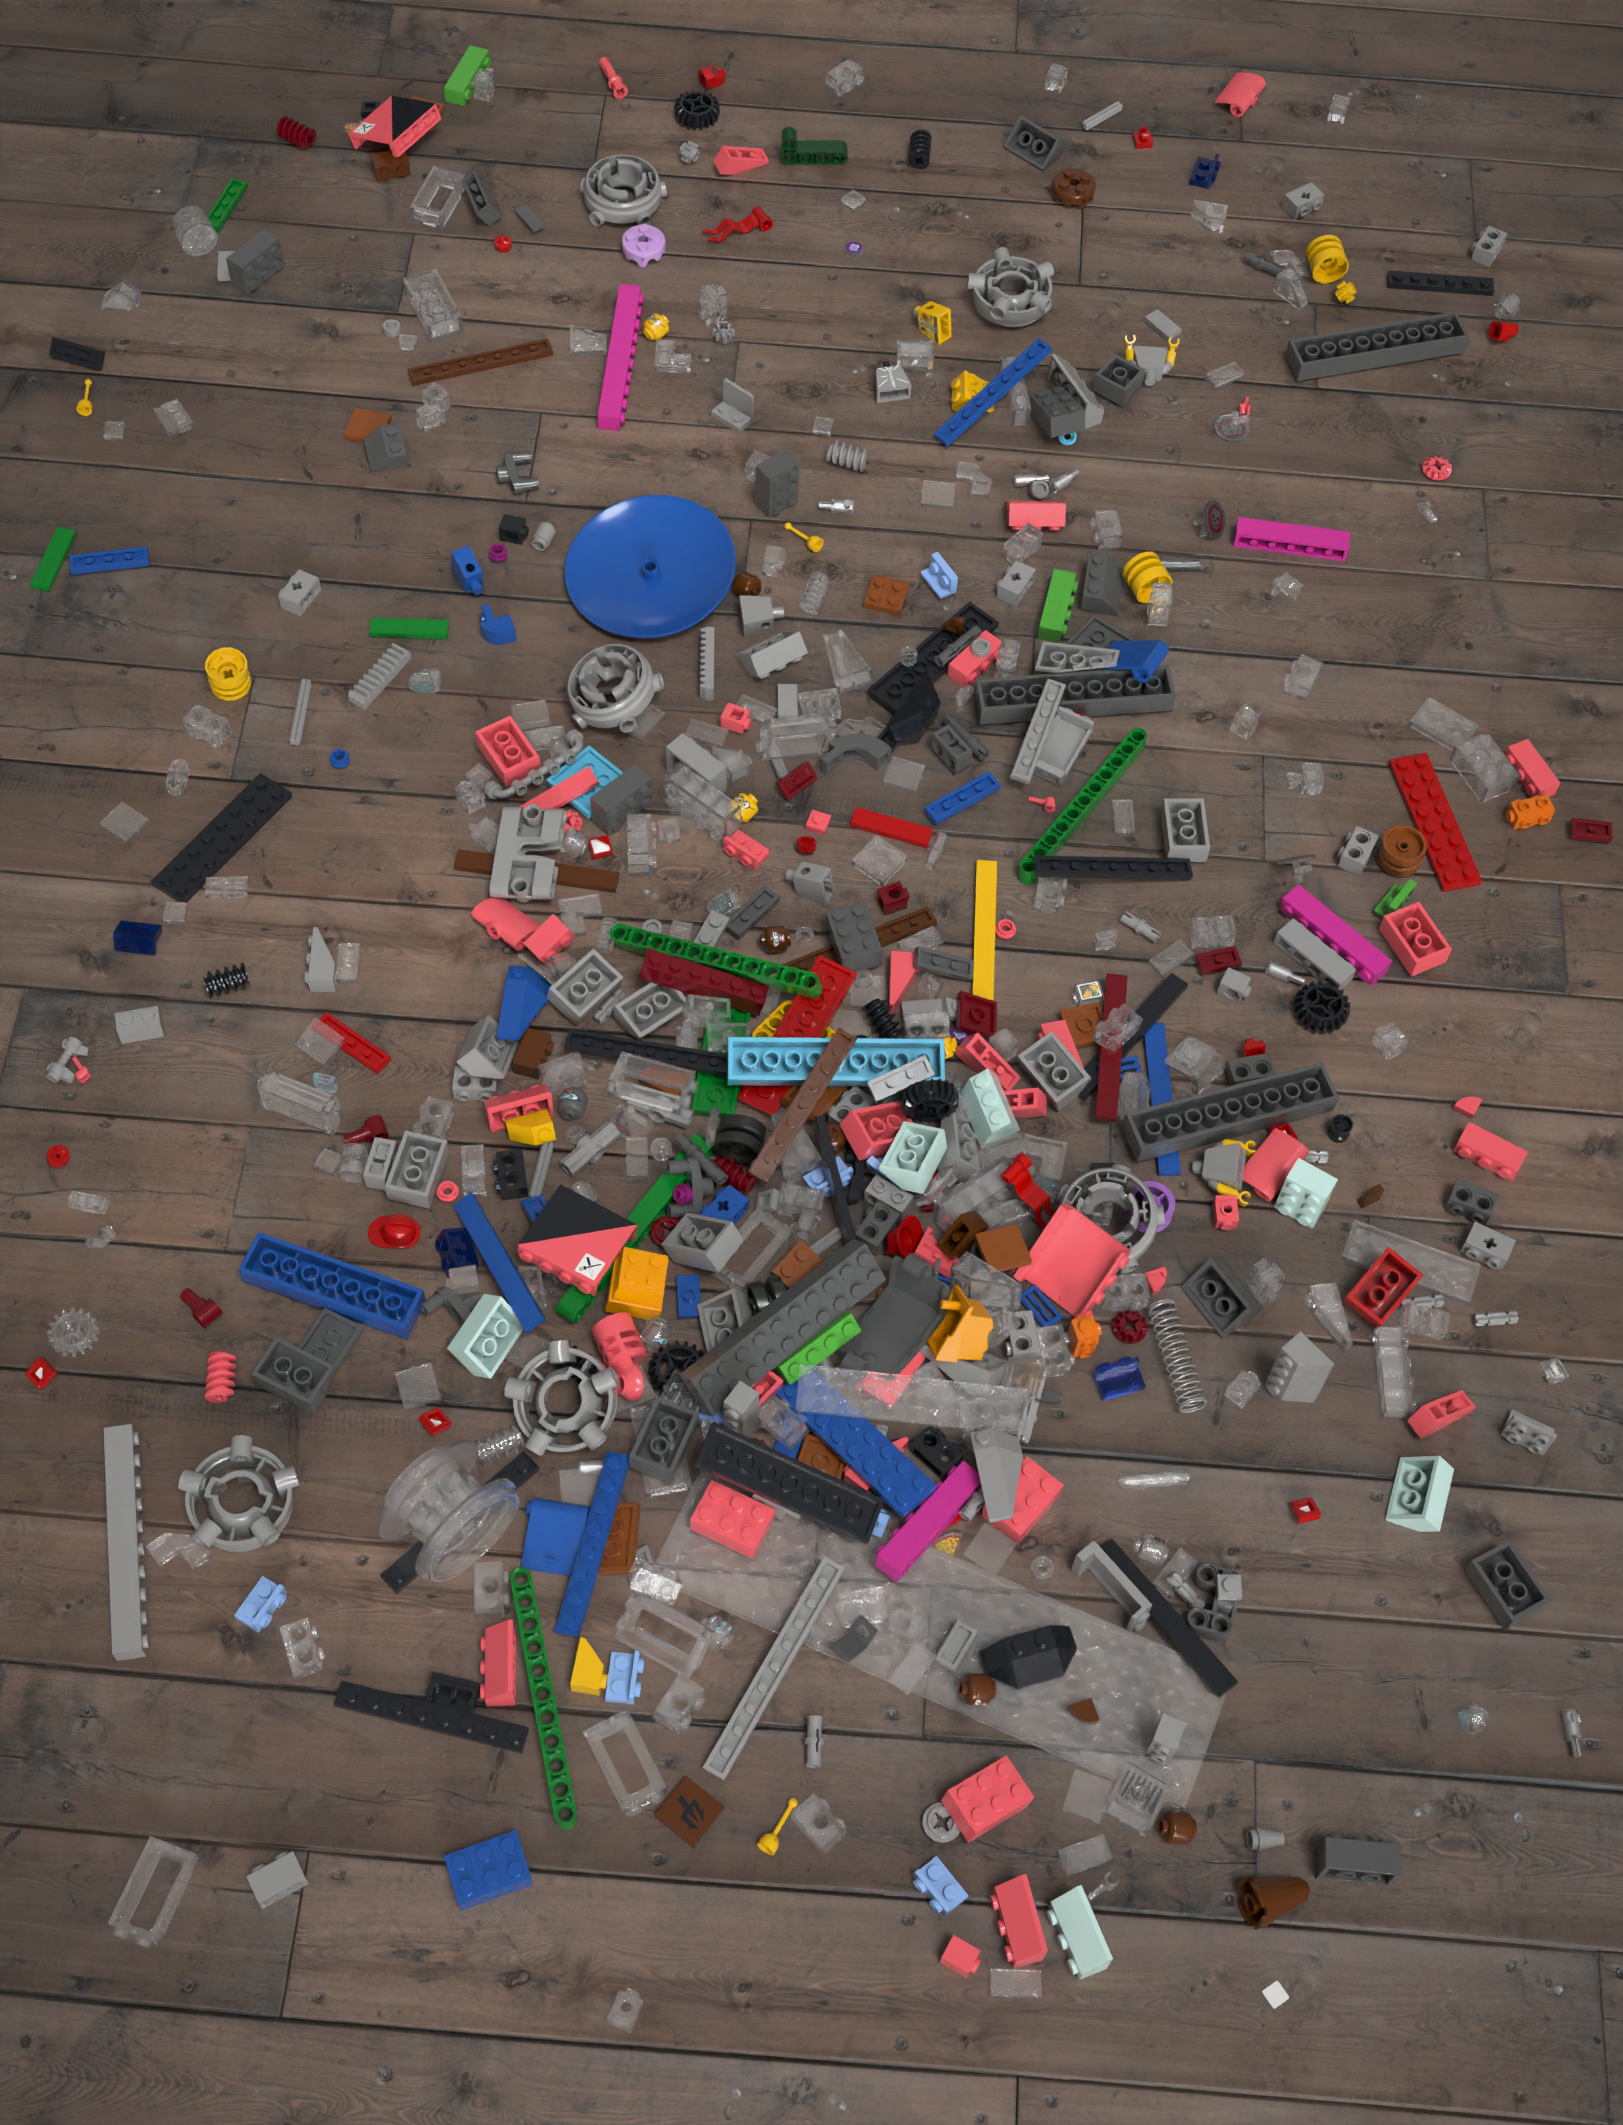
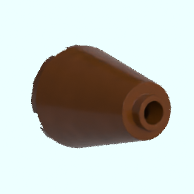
[1237,1877,1310,1930]

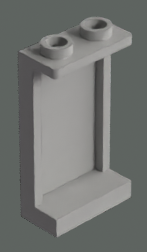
[1033,706,1094,787]
[1071,1541,1152,1634]

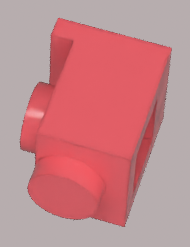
[720,703,752,734]
[1212,1195,1239,1231]

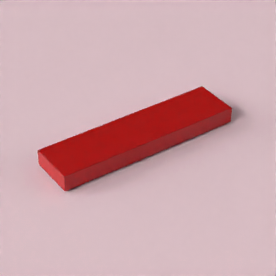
[850,807,933,848]
[312,1012,391,1075]

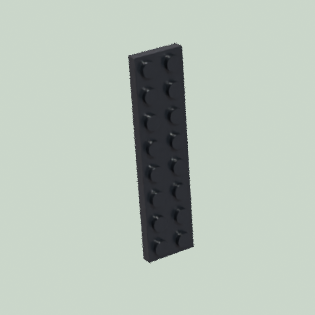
[867,601,999,714]
[151,773,292,906]
[694,1422,884,1545]

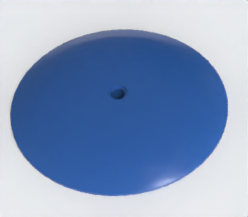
[565,495,736,639]

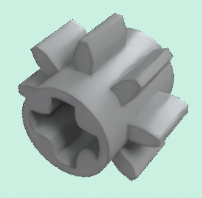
[679,141,701,164]
[712,321,735,344]

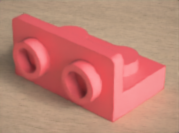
[723,829,770,870]

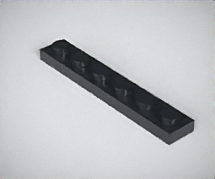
[1387,270,1494,296]

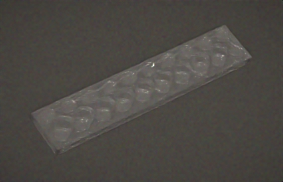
[795,1364,1029,1436]

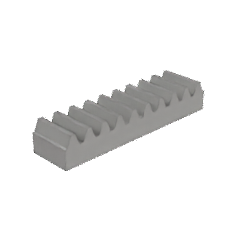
[700,627,714,701]
[348,643,412,710]

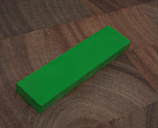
[202,178,248,233]
[30,527,77,592]
[369,617,449,639]

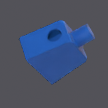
[451,545,485,595]

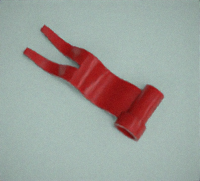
[702,206,773,242]
[1000,1152,1055,1230]

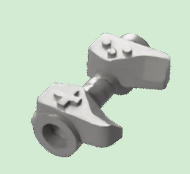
[46,1037,90,1083]

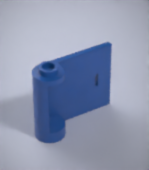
[1100,640,1169,683]
[521,1497,590,1576]

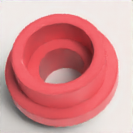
[995,919,1016,939]
[437,1181,459,1202]

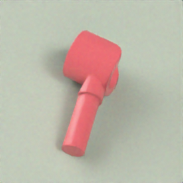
[1238,397,1251,416]
[1028,796,1055,813]
[72,1056,91,1083]

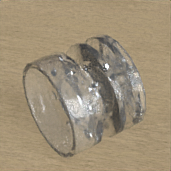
[172,206,218,256]

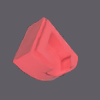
[1453,1097,1482,1118]
[1144,1266,1167,1295]

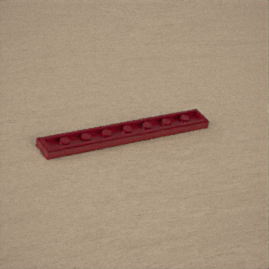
[1095,973,1128,1122]

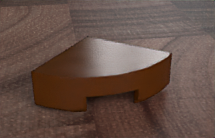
[943,617,965,635]
[1357,1184,1384,1208]
[1068,1698,1100,1724]

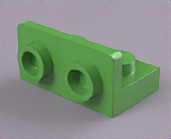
[1374,879,1417,918]

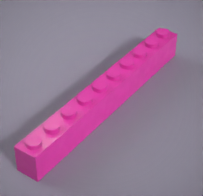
[598,284,644,431]

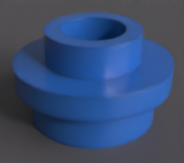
[330,749,350,768]

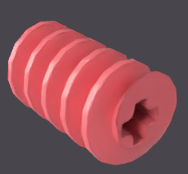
[204,1351,237,1403]

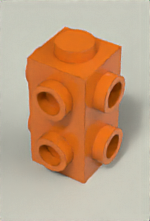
[1506,794,1555,830]
[1066,1315,1102,1359]

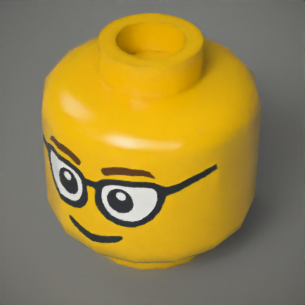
[643,313,669,341]
[728,793,758,823]

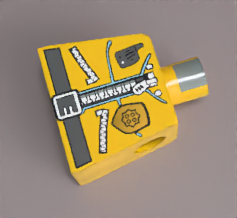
[913,301,952,345]

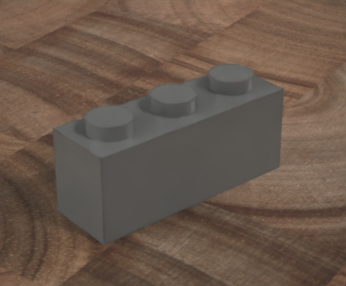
[462,169,503,226]

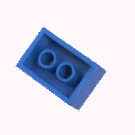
[444,1830,533,1911]

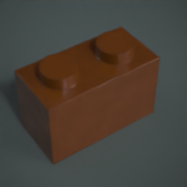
[371,150,411,181]
[513,1028,554,1080]
[937,1210,989,1260]

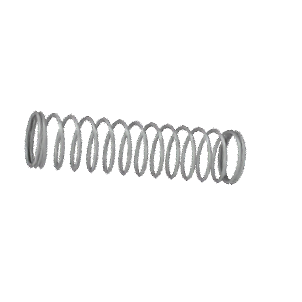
[1147,1299,1207,1413]

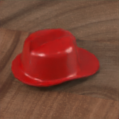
[367,1214,421,1249]
[885,1215,923,1258]

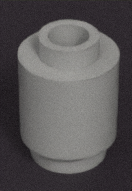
[531,522,556,551]

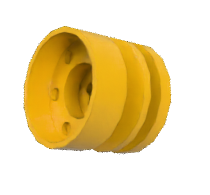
[1306,235,1349,284]
[1122,552,1173,603]
[205,647,251,701]

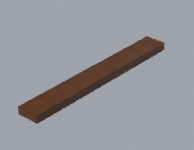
[408,338,553,386]
[454,849,620,893]
[782,906,937,983]
[747,1028,857,1184]

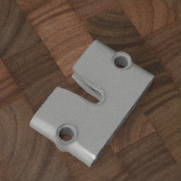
[490,804,566,903]

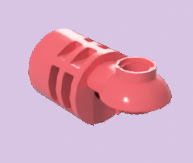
[591,1312,648,1402]

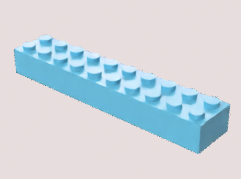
[727,1037,945,1086]

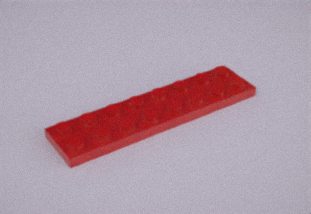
[1388,753,1482,892]
[737,955,857,1119]

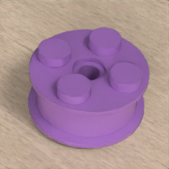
[1124,1181,1175,1233]

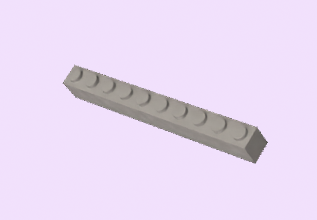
[104,1424,150,1661]

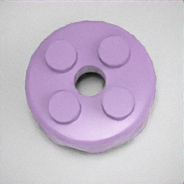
[622,224,666,267]

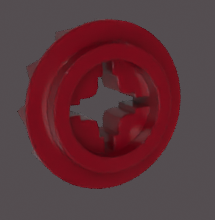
[651,1215,680,1248]
[1112,1309,1148,1344]

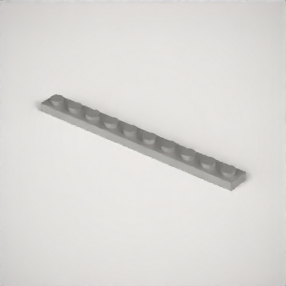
[703,1556,845,1781]

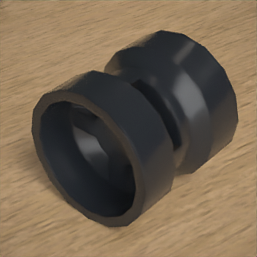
[1327,1114,1353,1143]

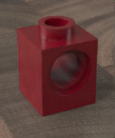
[876,881,910,916]

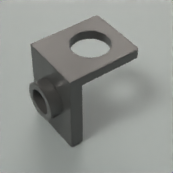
[832,1615,878,1663]

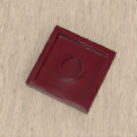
[956,991,997,1041]

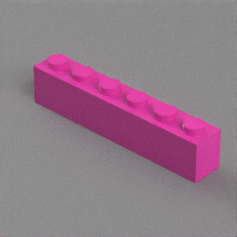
[1233,517,1350,561]
[1279,884,1392,986]
[875,1461,981,1583]

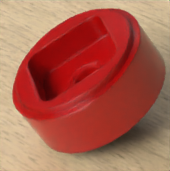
[494,235,512,252]
[796,836,817,853]
[46,1145,70,1168]

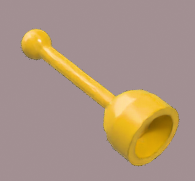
[77,379,92,416]
[784,522,824,552]
[757,1798,798,1855]

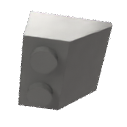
[363,422,408,473]

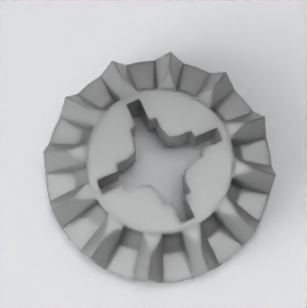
[922,1802,960,1844]

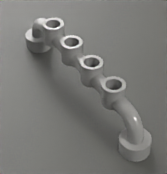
[484,729,583,799]

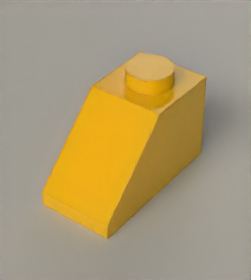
[505,1109,556,1146]
[570,1637,608,1696]

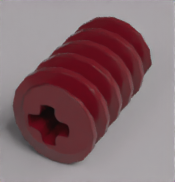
[277,116,316,150]
[713,1154,757,1197]

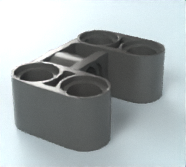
[1185,1563,1239,1642]

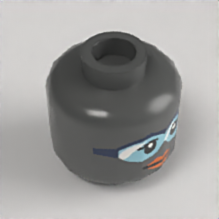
[557,1087,588,1120]

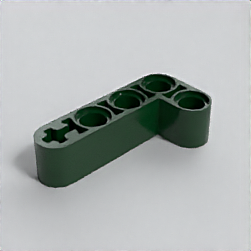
[781,127,848,165]

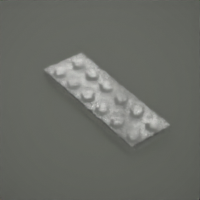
[1340,1219,1481,1306]

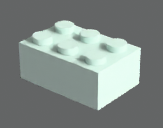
[1274,1158,1338,1229]
[447,1294,524,1379]

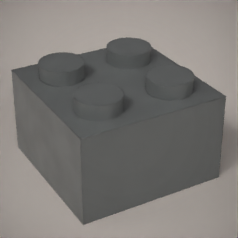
[1093,354,1145,407]

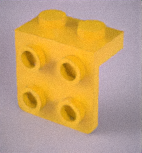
[951,370,994,413]

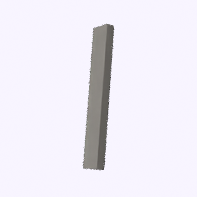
[1010,678,1066,785]

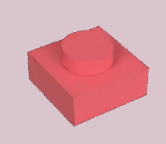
[805,810,831,835]

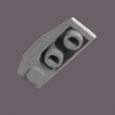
[305,927,338,992]

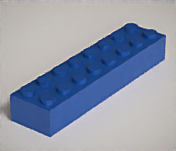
[238,1232,426,1340]

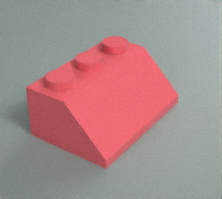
[1006,501,1066,530]
[483,1084,554,1133]
[480,1620,516,1707]
[990,1874,1048,1968]

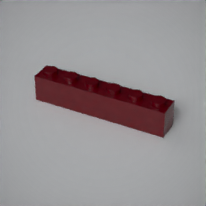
[638,948,769,1016]

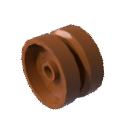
[1376,825,1427,877]

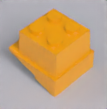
[604,1247,669,1322]
[926,1285,993,1362]

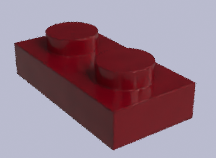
[775,761,818,800]
[1570,818,1613,843]
[1195,946,1242,975]

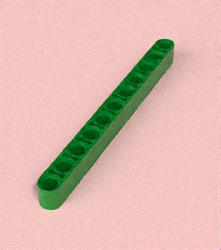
[1018,728,1147,884]
[609,924,823,998]
[555,1133,714,1324]
[510,1567,577,1830]

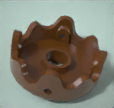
[1052,168,1096,209]

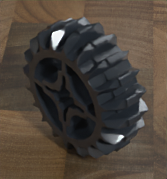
[674,90,720,130]
[1293,980,1350,1034]
[901,1078,959,1123]
[648,1340,703,1401]

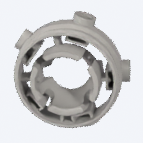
[580,154,667,227]
[968,247,1054,327]
[567,644,664,733]
[1056,1164,1165,1274]
[504,1340,619,1456]
[178,1435,299,1552]

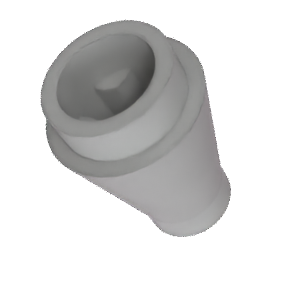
[1246,1827,1285,1852]

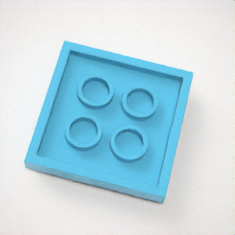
[546,745,623,819]

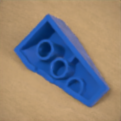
[497,965,551,1041]

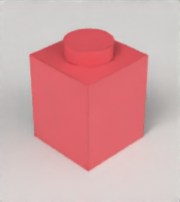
[940,1935,981,1978]

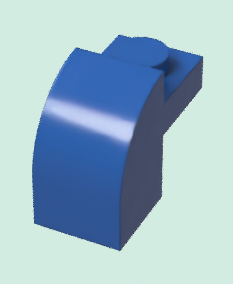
[479,604,517,645]

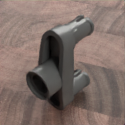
[496,450,539,494]
[666,1157,713,1218]
[420,1286,477,1345]

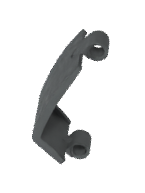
[838,1253,949,1382]

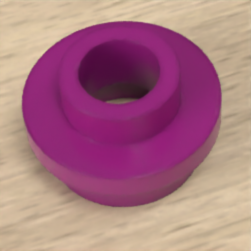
[489,543,508,562]
[673,1183,693,1206]

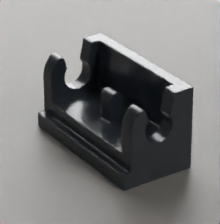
[426,1672,480,1714]

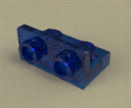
[1189,153,1221,189]
[113,920,162,955]
[435,1227,480,1278]
[1093,1357,1146,1401]

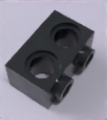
[493,1149,529,1201]
[910,1425,964,1482]

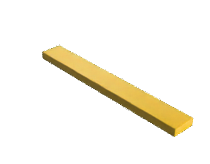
[972,860,997,1001]

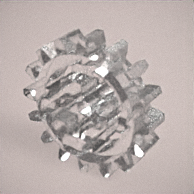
[47,1307,100,1357]

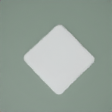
[1262,1981,1289,2009]

